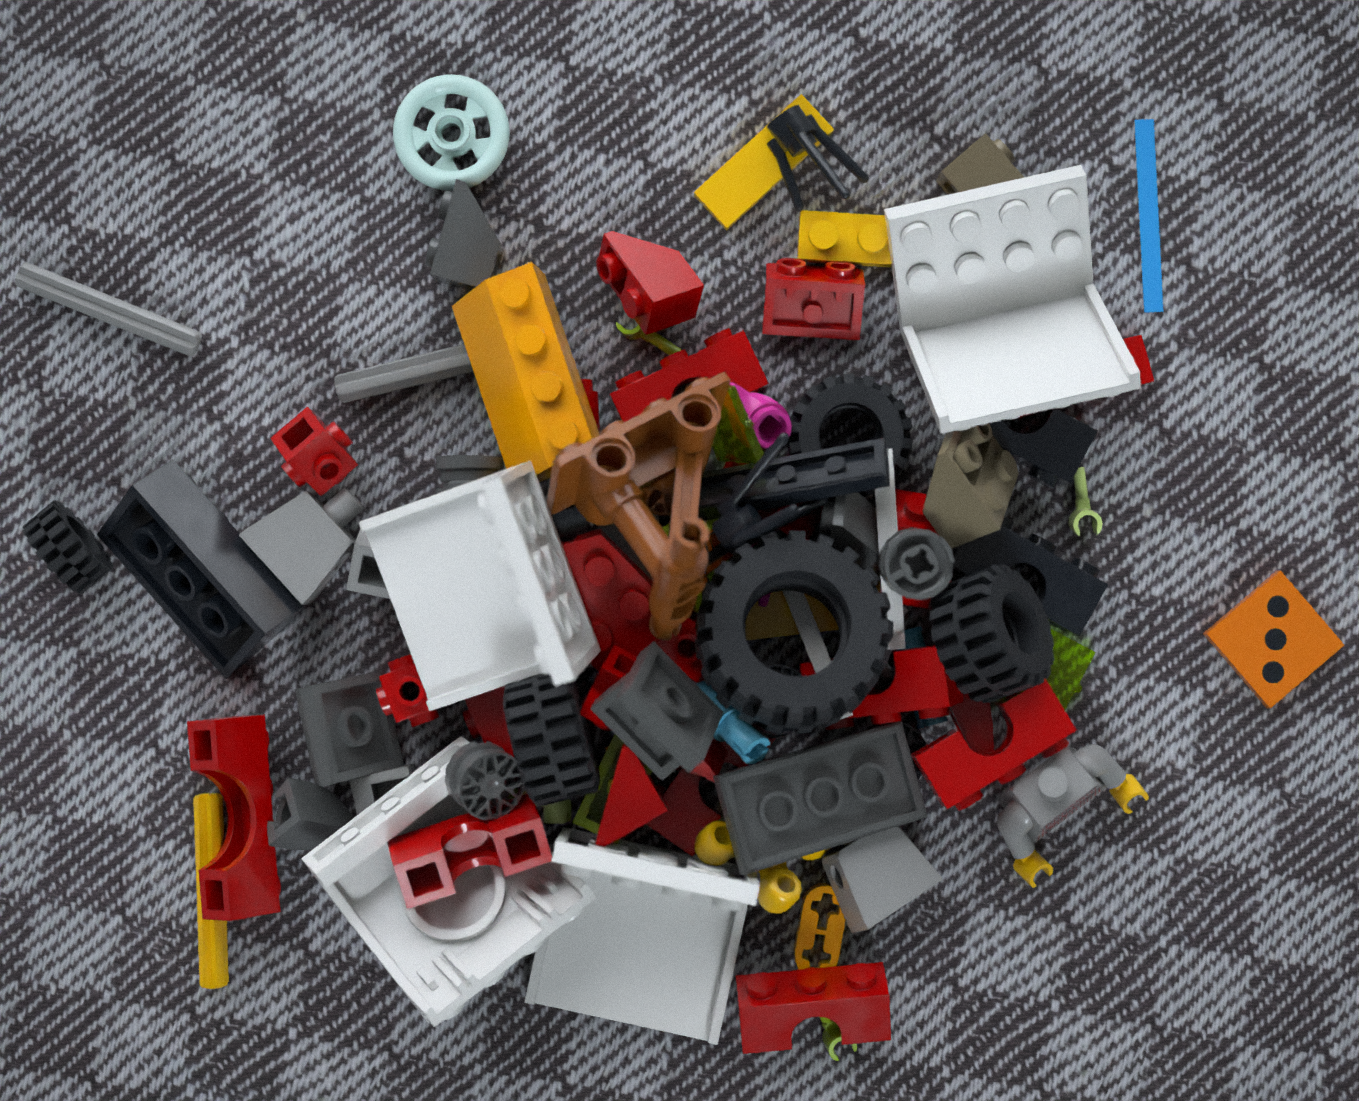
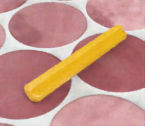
[193,793,229,989]

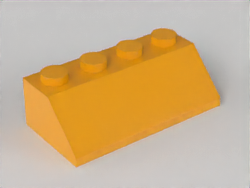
[452,262,599,482]

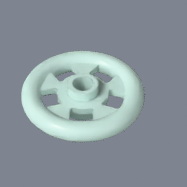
[393,74,510,191]

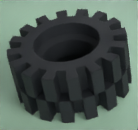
[22,500,114,594]

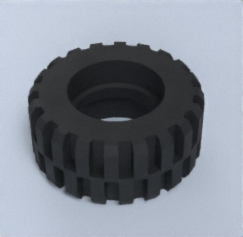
[694,531,893,734]

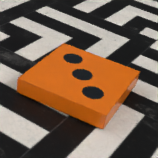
[1203,570,1344,709]

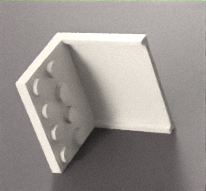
[884,165,1141,434]
[359,460,601,711]
[524,827,760,1045]

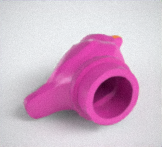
[726,383,792,448]

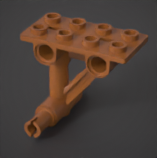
[546,372,731,640]

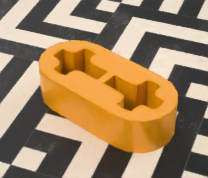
[794,883,846,970]

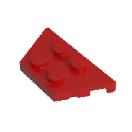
[561,528,656,672]

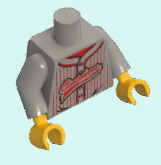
[997,744,1149,888]

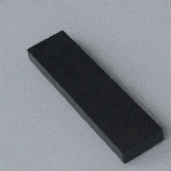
[698,438,890,521]

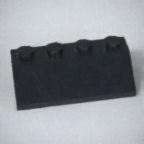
[97,460,304,679]

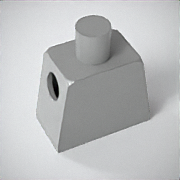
[239,487,365,605]
[822,826,943,934]

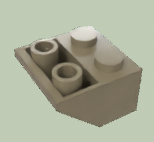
[923,423,1019,549]

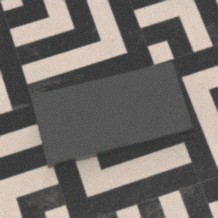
[713,721,928,875]

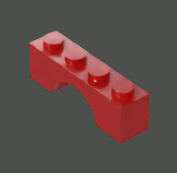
[187,714,281,921]

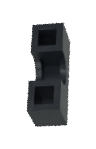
[934,408,1098,489]
[952,517,1108,636]

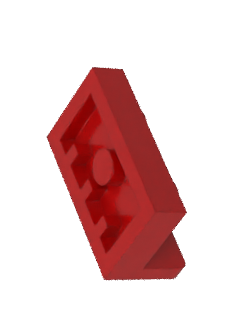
[762,258,865,340]

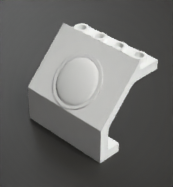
[301,736,596,1028]

